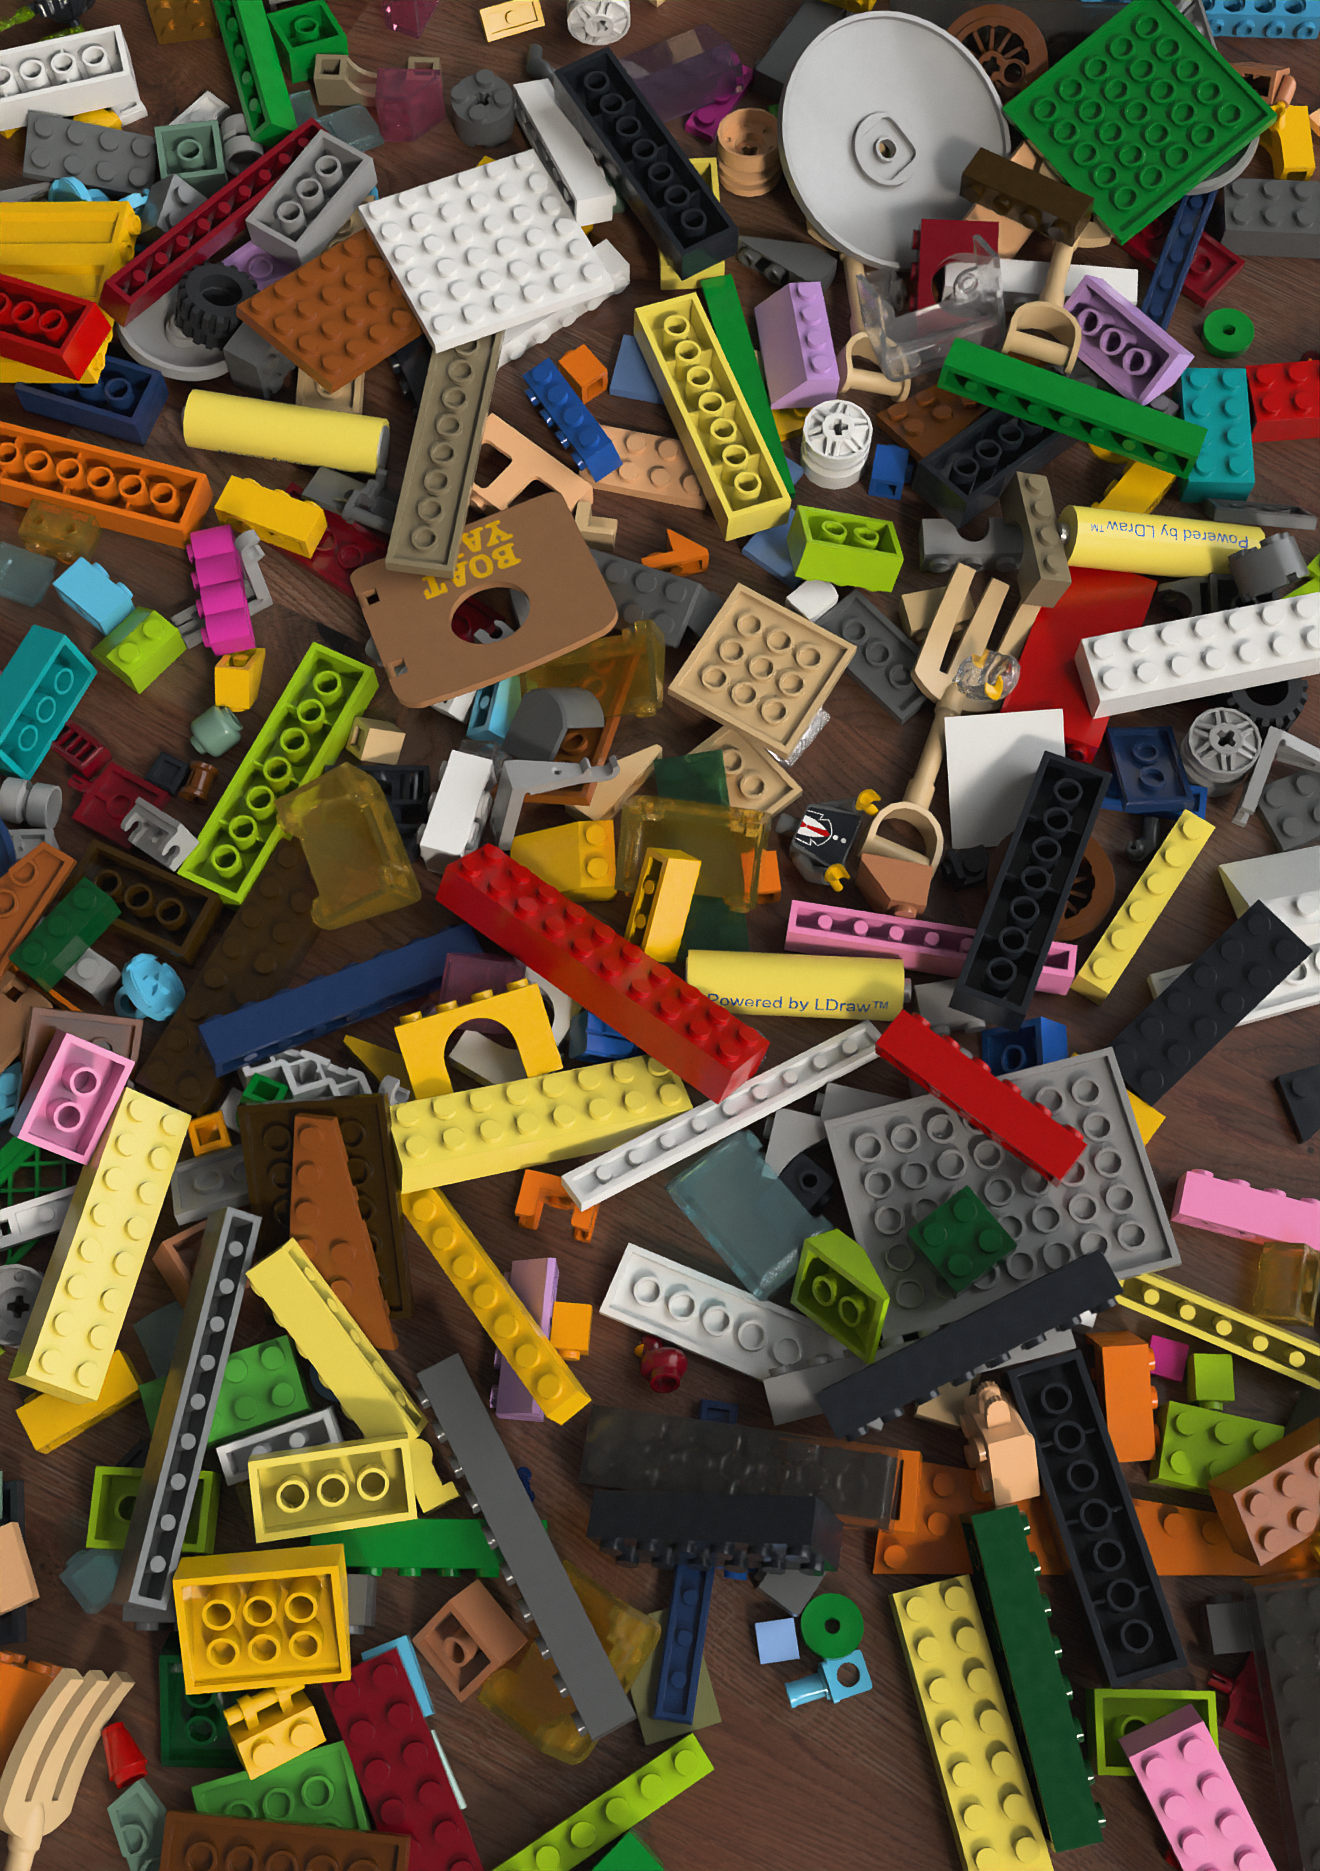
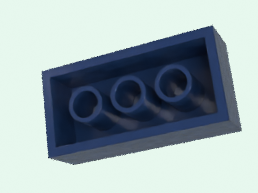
[14,355,169,447]

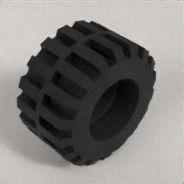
[175,262,260,351]
[1212,677,1308,739]

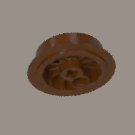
[947,4,1048,123]
[987,831,1115,942]

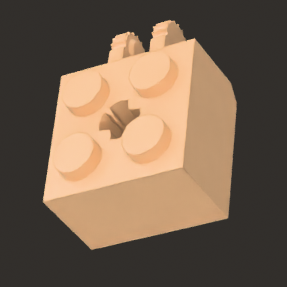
[960,1381,1040,1507]

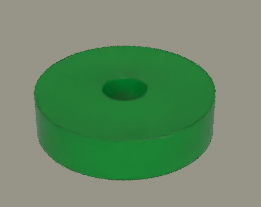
[1200,308,1255,359]
[800,1593,864,1661]

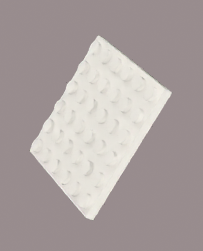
[358,149,614,354]

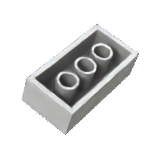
[245,129,378,269]

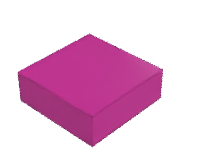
[1148,1335,1189,1383]

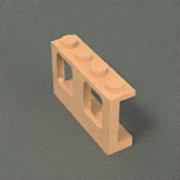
[469,413,593,516]

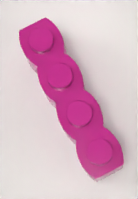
[186,524,256,657]

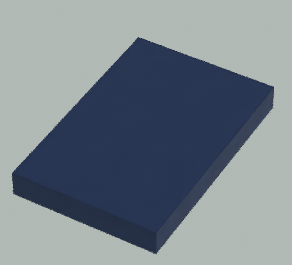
[1103,726,1195,812]

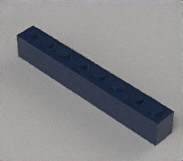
[198,923,487,1078]

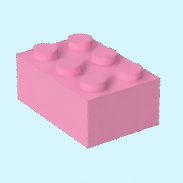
[9,1029,135,1166]

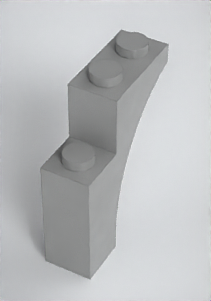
[754,1082,904,1187]

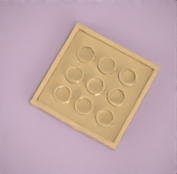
[668,582,857,760]

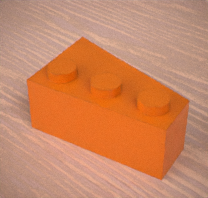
[1085,1330,1161,1463]

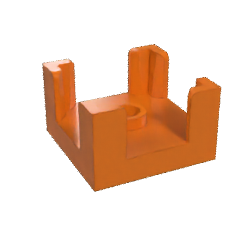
[515,1169,601,1244]

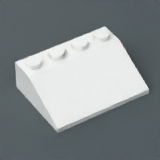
[1218,845,1320,945]

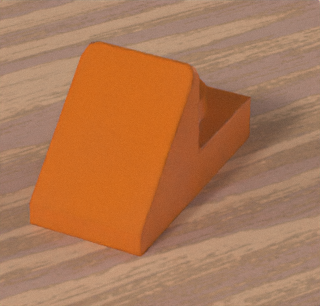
[641,529,709,577]

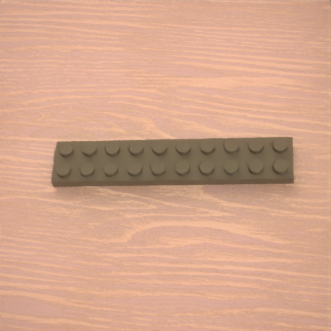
[385,329,506,579]

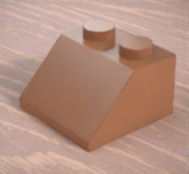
[855,853,933,920]
[411,1579,528,1703]

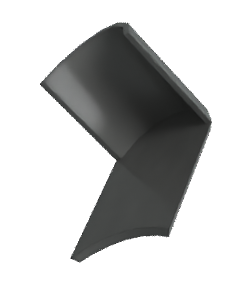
[500,687,604,762]

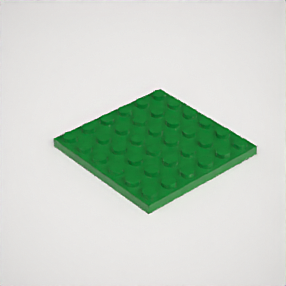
[1002,0,1277,246]

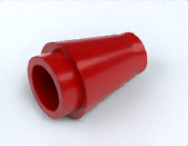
[101,1722,148,1789]

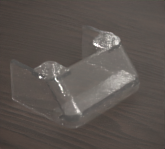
[856,234,1006,382]

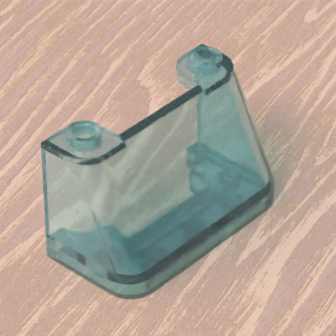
[664,1129,835,1302]

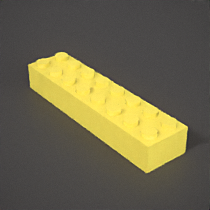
[634,292,792,542]
[390,1054,693,1194]
[8,1087,192,1405]
[888,1574,1054,1871]

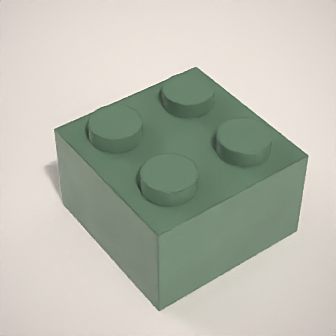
[154,120,228,199]

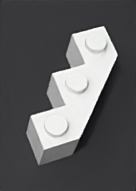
[237,1048,373,1099]

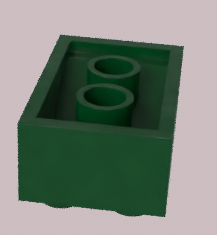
[159,1632,249,1769]

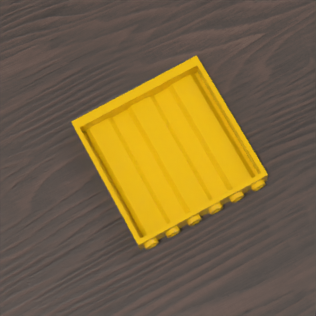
[0,201,141,384]

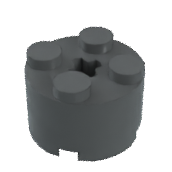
[451,69,515,149]
[1227,532,1310,603]

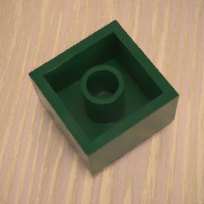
[906,1185,1018,1300]

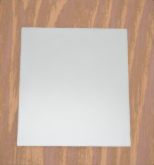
[944,709,1065,849]

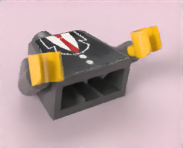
[775,789,881,892]

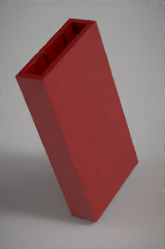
[1000,566,1158,764]

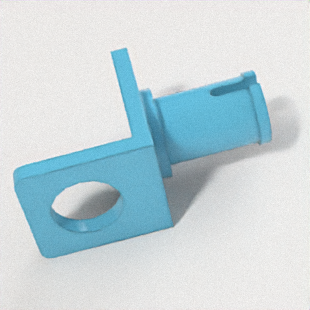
[784,1650,872,1708]

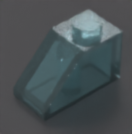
[59,1549,123,1614]

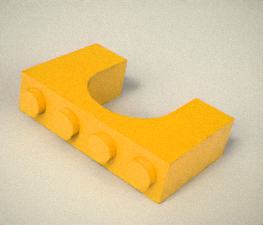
[1259,105,1316,181]
[394,978,563,1100]

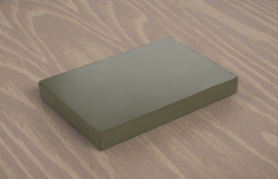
[613,1608,722,1746]

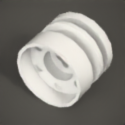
[566,0,630,46]
[799,399,873,490]

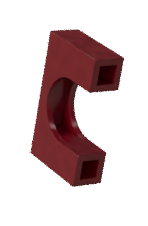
[907,219,999,358]

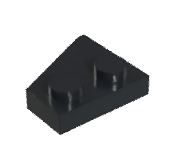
[1274,1064,1320,1145]

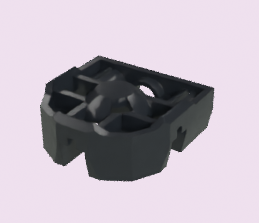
[321,765,431,872]

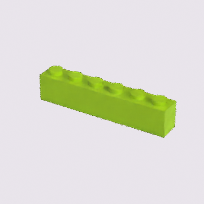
[490,1731,714,1871]

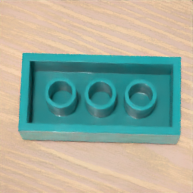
[1172,368,1255,503]
[0,624,98,781]

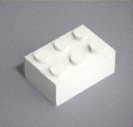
[417,750,497,874]

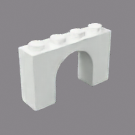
[448,957,585,1086]

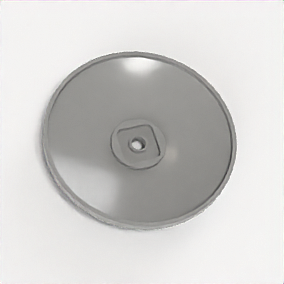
[777,11,1011,272]

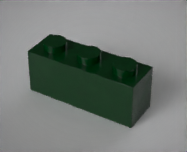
[9,876,121,993]

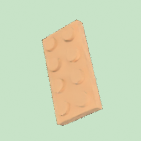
[578,424,707,510]

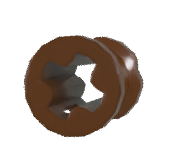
[178,760,220,806]

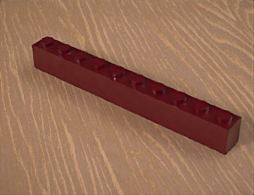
[98,117,330,328]

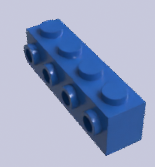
[522,357,623,482]

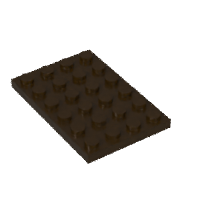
[237,1092,415,1326]

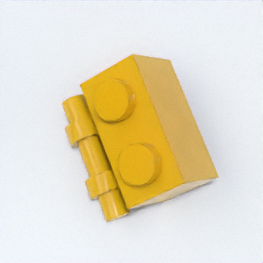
[223,1684,326,1780]

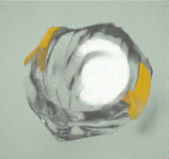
[952,649,1021,702]

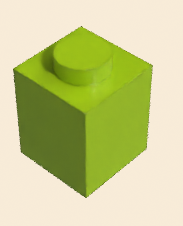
[1185,1353,1235,1411]

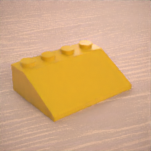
[172,1543,351,1695]

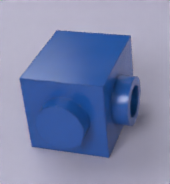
[868,444,914,500]

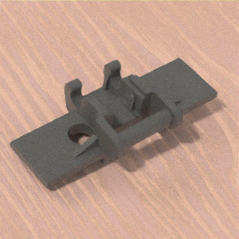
[301,466,400,536]

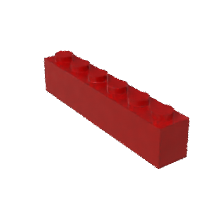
[875,1009,1087,1188]

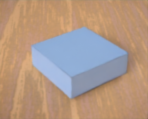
[754,1618,800,1664]

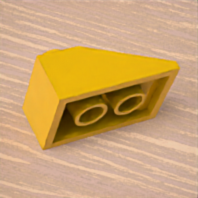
[510,820,617,902]

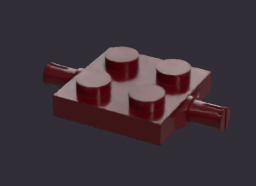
[67,761,171,854]
[1206,1651,1320,1764]

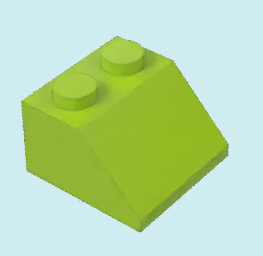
[90,606,187,694]

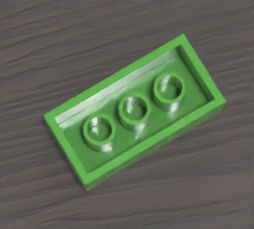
[138,1334,314,1451]

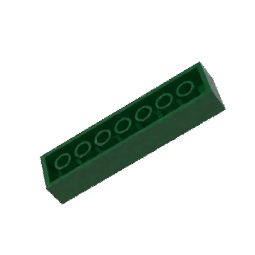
[958,1504,1106,1853]

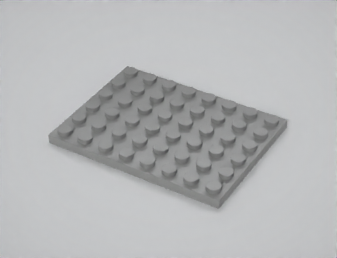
[823,1047,1182,1340]

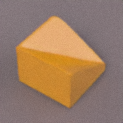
[188,1110,234,1158]

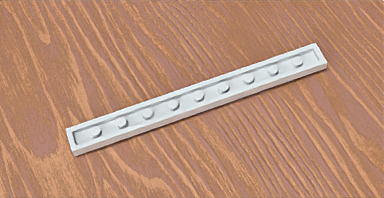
[561,1020,882,1212]

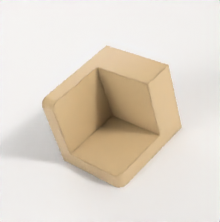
[575,501,618,551]
[346,716,406,765]

